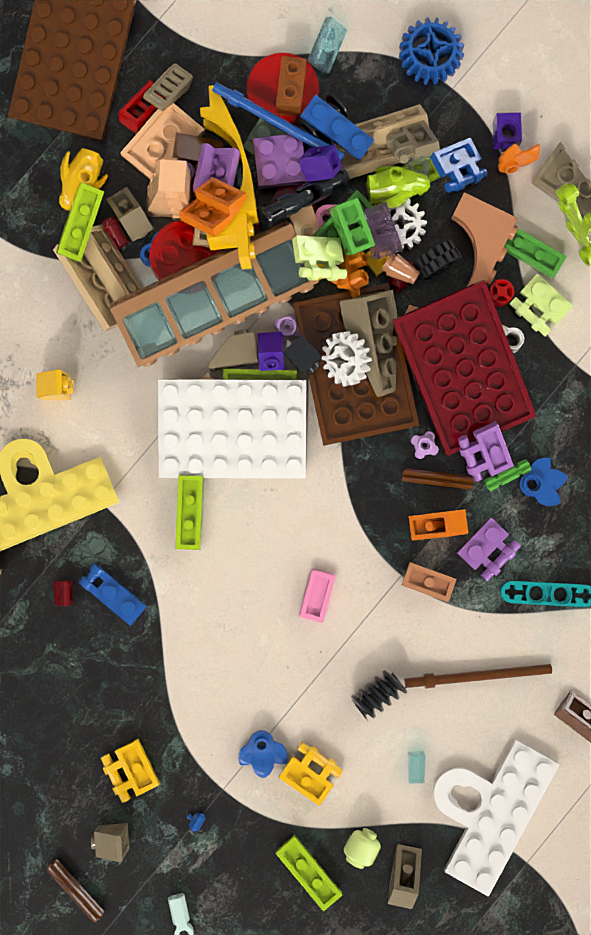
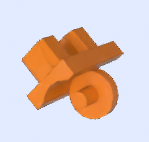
[331,249,369,298]

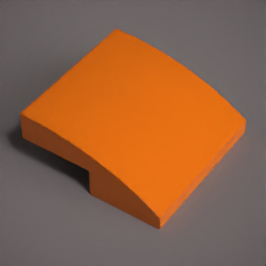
[179,177,247,237]

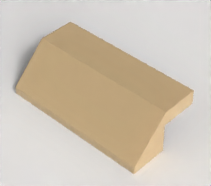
[331,104,433,179]
[53,224,153,332]

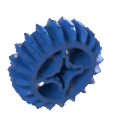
[399,17,464,85]

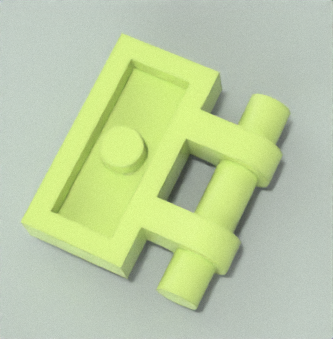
[292,236,347,281]
[510,274,573,336]

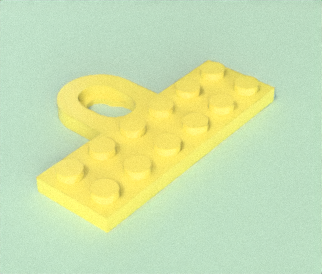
[0,439,120,551]

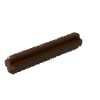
[401,468,474,490]
[46,859,104,923]

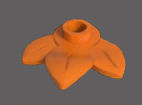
[498,144,540,174]

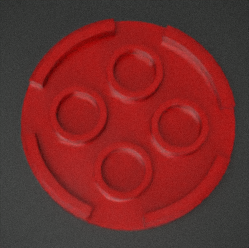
[247,52,319,125]
[149,221,222,294]

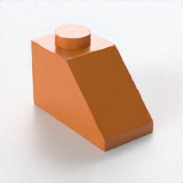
[409,509,468,540]

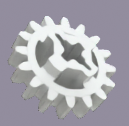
[373,199,427,252]
[322,331,372,386]

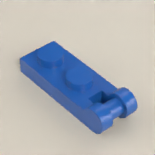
[78,563,147,626]

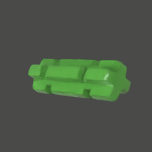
[484,460,531,491]

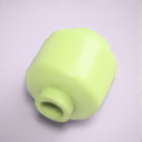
[344,828,381,869]

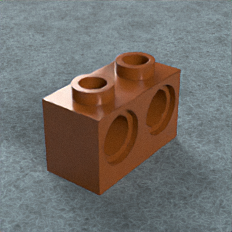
[276,56,306,117]

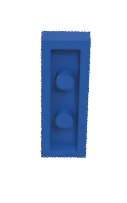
[300,95,374,161]

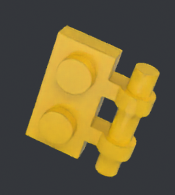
[101,739,160,803]
[279,741,343,806]

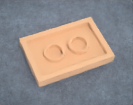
[121,103,205,180]

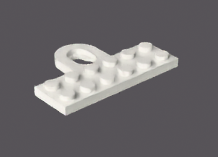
[433,739,559,897]

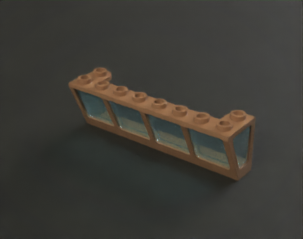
[109,220,319,367]

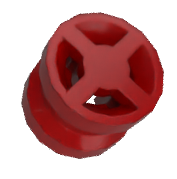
[488,279,514,307]

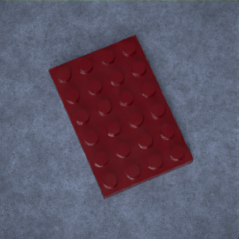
[391,280,536,456]

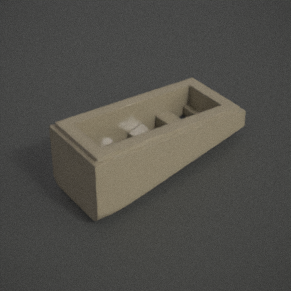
[143,64,193,111]

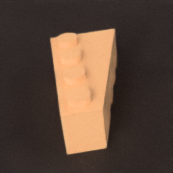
[145,159,194,221]

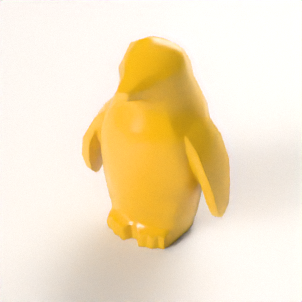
[59,148,108,210]

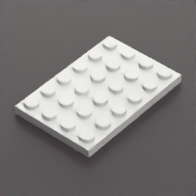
[158,379,306,478]

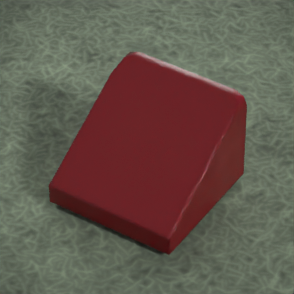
[54,580,73,606]

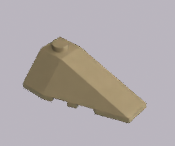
[340,290,397,397]

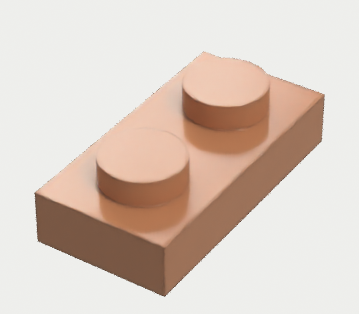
[401,562,457,602]

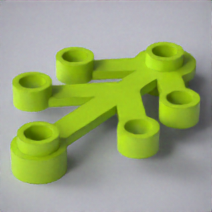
[556,183,591,266]

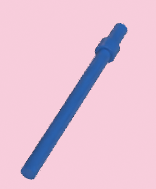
[212,82,345,162]

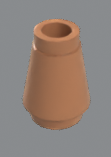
[382,253,420,284]

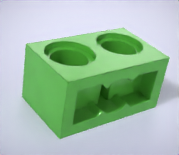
[328,197,375,255]

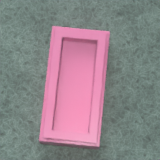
[299,569,336,623]

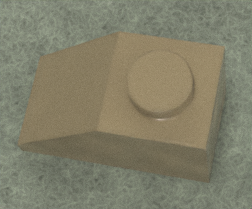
[106,187,153,241]
[208,330,258,372]
[91,823,129,862]
[388,844,422,909]

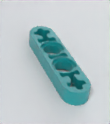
[499,581,591,607]

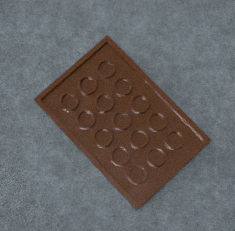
[8,0,136,141]
[293,283,419,446]

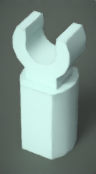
[168,893,194,935]

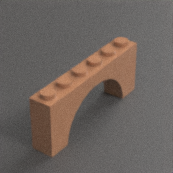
[405,193,518,314]

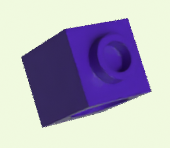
[493,112,522,152]
[300,144,342,182]
[258,332,284,371]

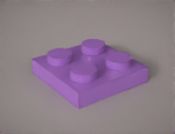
[253,134,307,189]

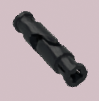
[257,167,350,228]

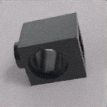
[283,335,322,376]

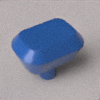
[187,813,206,832]

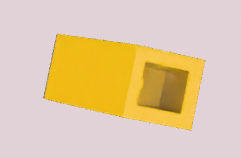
[36,370,75,400]

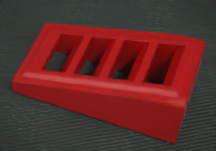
[119,80,165,134]

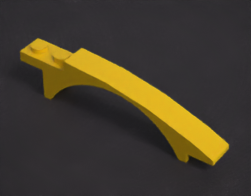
[200,85,259,270]

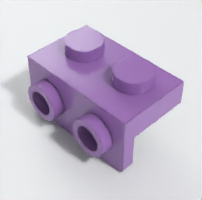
[193,143,240,192]

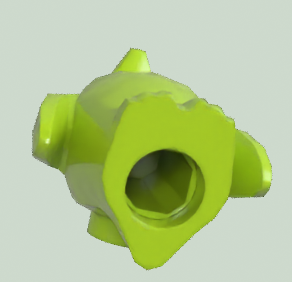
[367,165,430,208]

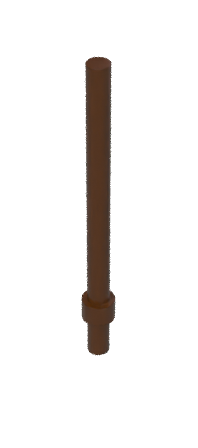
[404,664,552,689]

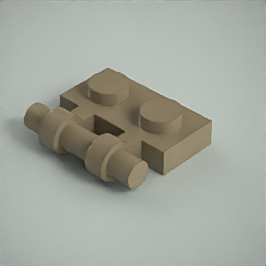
[386,120,440,164]

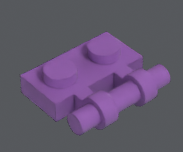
[458,422,514,482]
[456,518,521,582]

